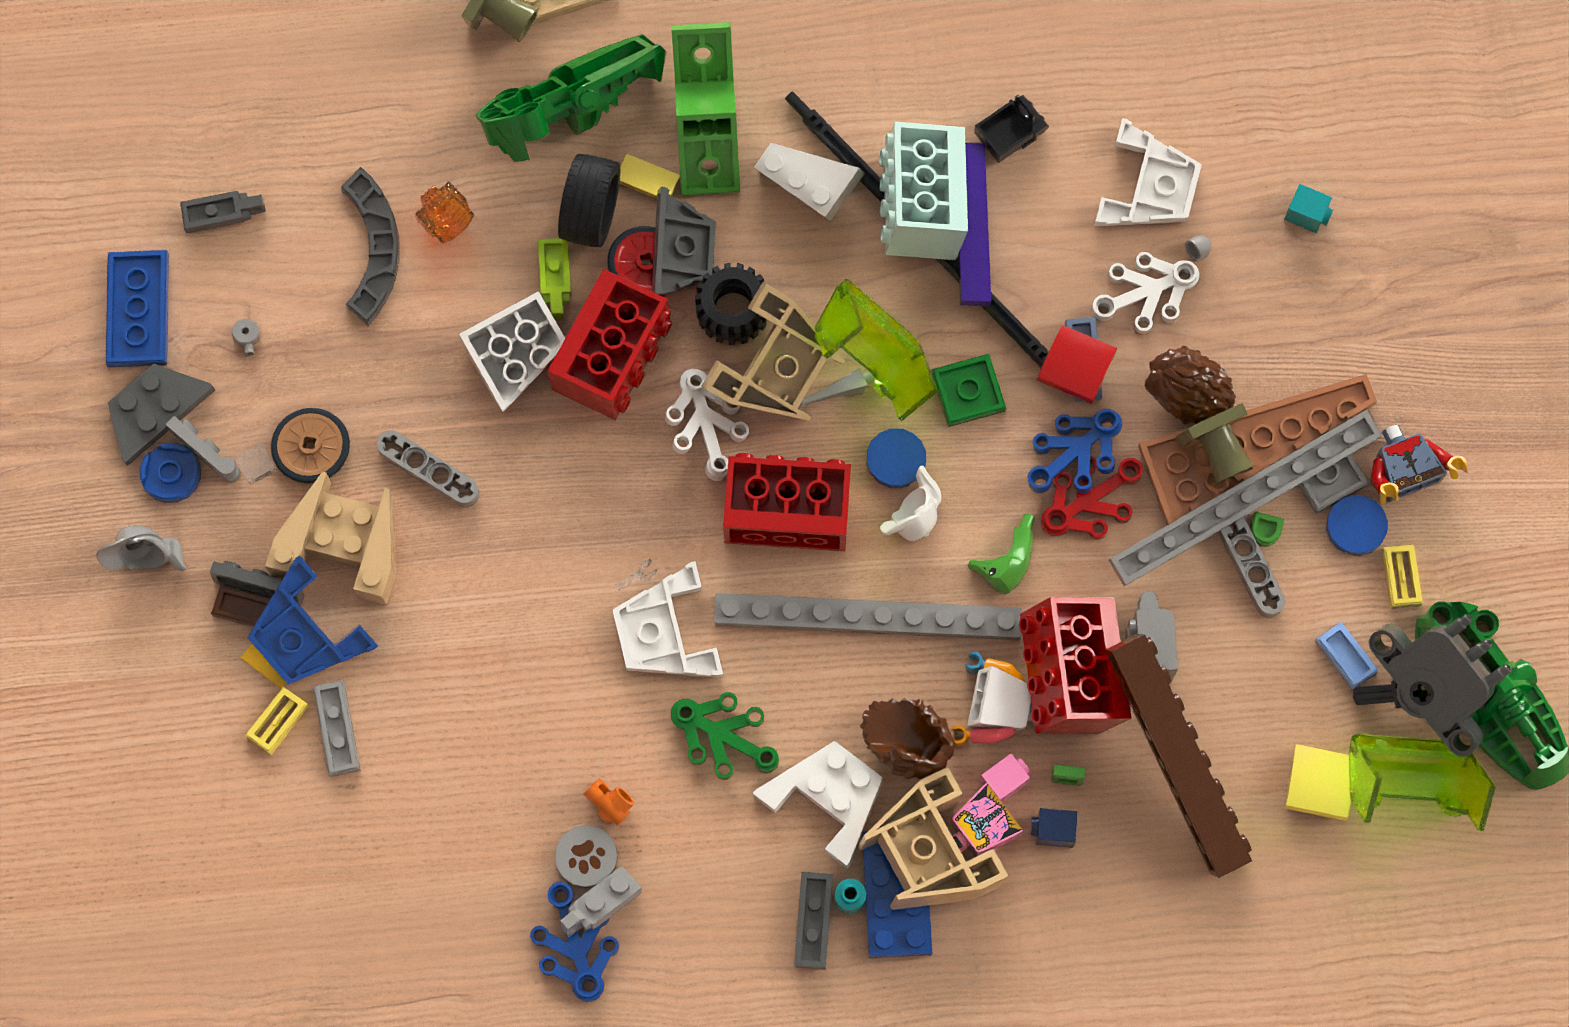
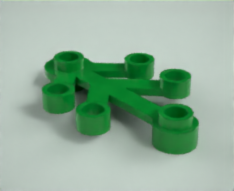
[671,692,779,780]

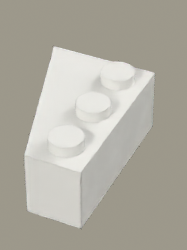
[754,143,865,222]

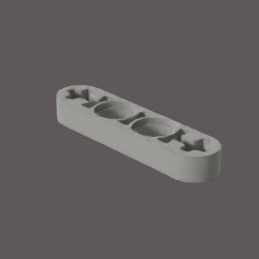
[377,430,479,507]
[1218,517,1285,618]

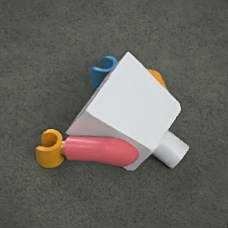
[952,652,1033,746]

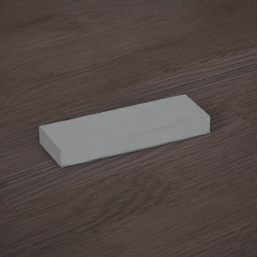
[313,680,361,777]

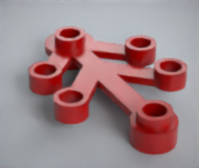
[1041,455,1143,540]

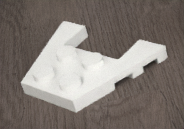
[1094,118,1202,226]
[613,561,723,678]
[753,741,883,869]

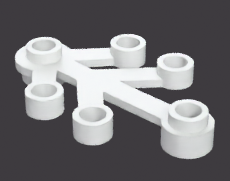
[1092,252,1199,335]
[664,369,749,481]

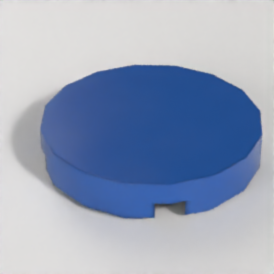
[867,429,926,488]
[140,443,201,503]
[1326,495,1388,556]

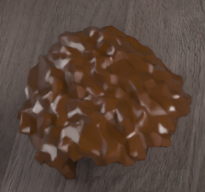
[1145,346,1236,424]
[860,698,955,779]

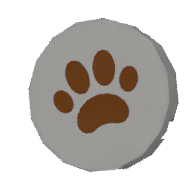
[555,825,618,889]

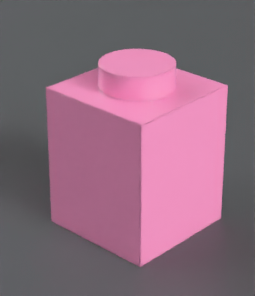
[980,754,1030,803]

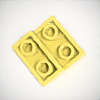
[1285,744,1357,821]

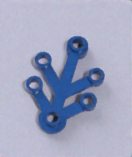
[1028,409,1122,494]
[530,882,619,1002]

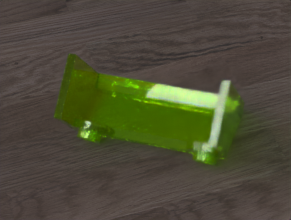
[814,279,938,421]
[1349,734,1496,831]

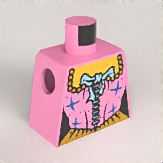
[950,783,1023,857]

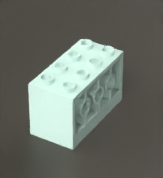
[879,122,968,260]

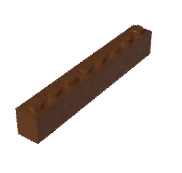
[1104,634,1252,878]

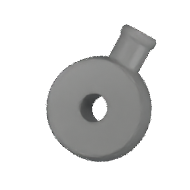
[232,319,260,356]

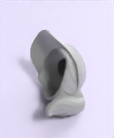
[96,525,187,571]

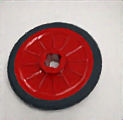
[607,226,655,291]

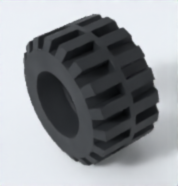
[695,263,766,345]

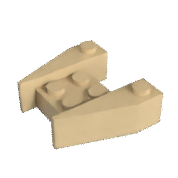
[701,282,845,421]
[265,472,396,606]
[858,767,1008,910]

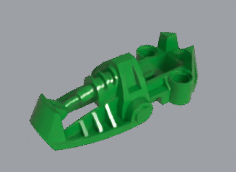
[475,34,667,162]
[1415,601,1569,790]

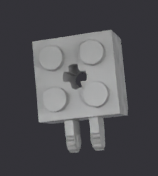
[1125,590,1178,684]

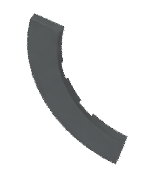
[341,167,400,326]

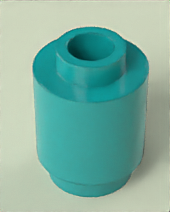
[834,879,866,915]

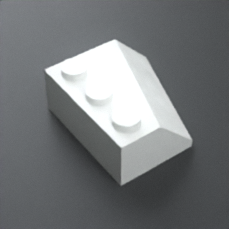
[459,291,565,412]

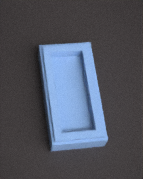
[1315,622,1379,690]

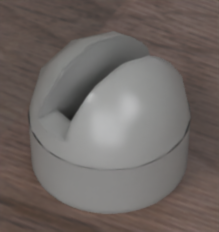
[1185,235,1211,262]

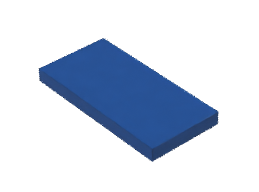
[106,250,169,367]

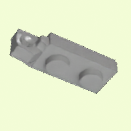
[560,866,642,937]

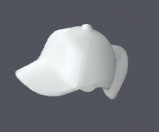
[880,466,941,541]

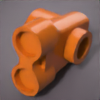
[583,778,634,826]

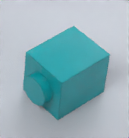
[1284,184,1334,233]

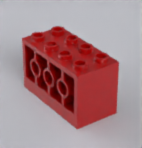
[548,269,672,421]
[723,453,851,552]
[1019,597,1132,734]

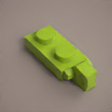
[538,238,571,320]

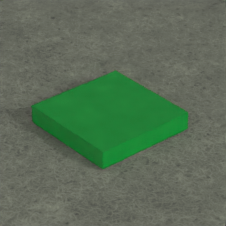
[931,354,1007,427]

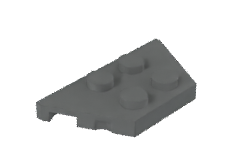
[652,187,716,296]
[108,364,215,466]

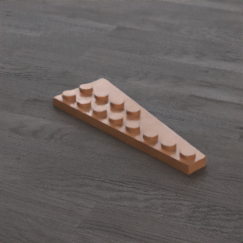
[1138,374,1377,525]

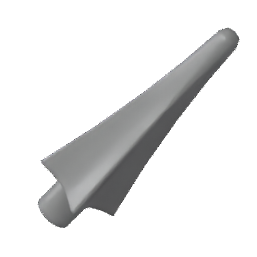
[800,368,875,406]

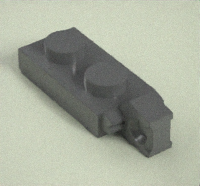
[180,191,266,233]

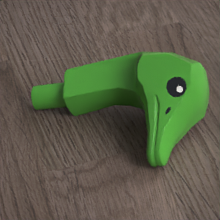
[968,514,1035,595]

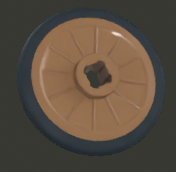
[271,408,350,483]

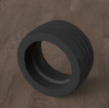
[558,154,621,248]

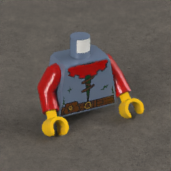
[1370,425,1468,504]

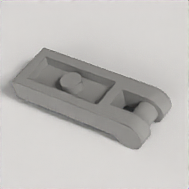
[166,416,241,483]

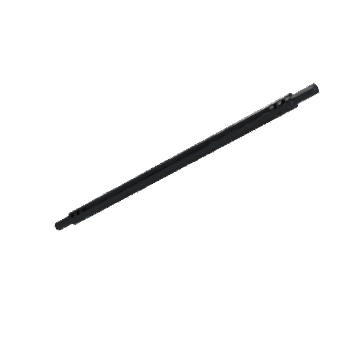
[785,91,1049,368]

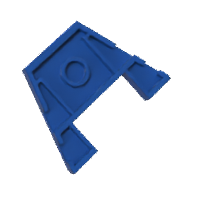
[247,555,378,684]

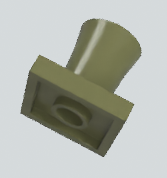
[461,0,539,42]
[1176,403,1255,484]

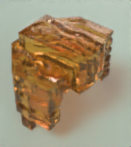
[415,181,474,243]

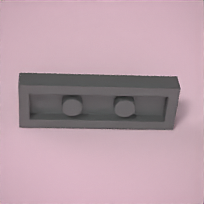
[210,561,304,606]
[794,872,833,970]

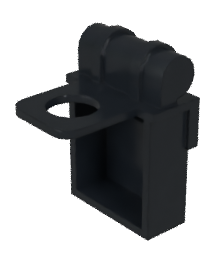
[974,94,1049,163]

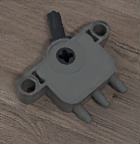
[1353,614,1512,757]

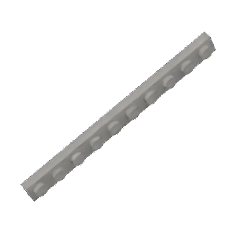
[1108,410,1382,586]
[714,593,1022,640]

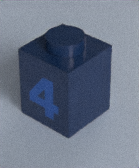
[1031,808,1078,848]

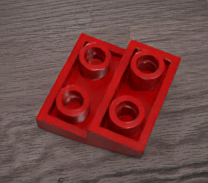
[1037,325,1117,404]

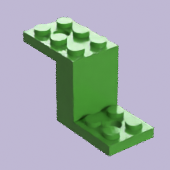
[671,22,740,195]

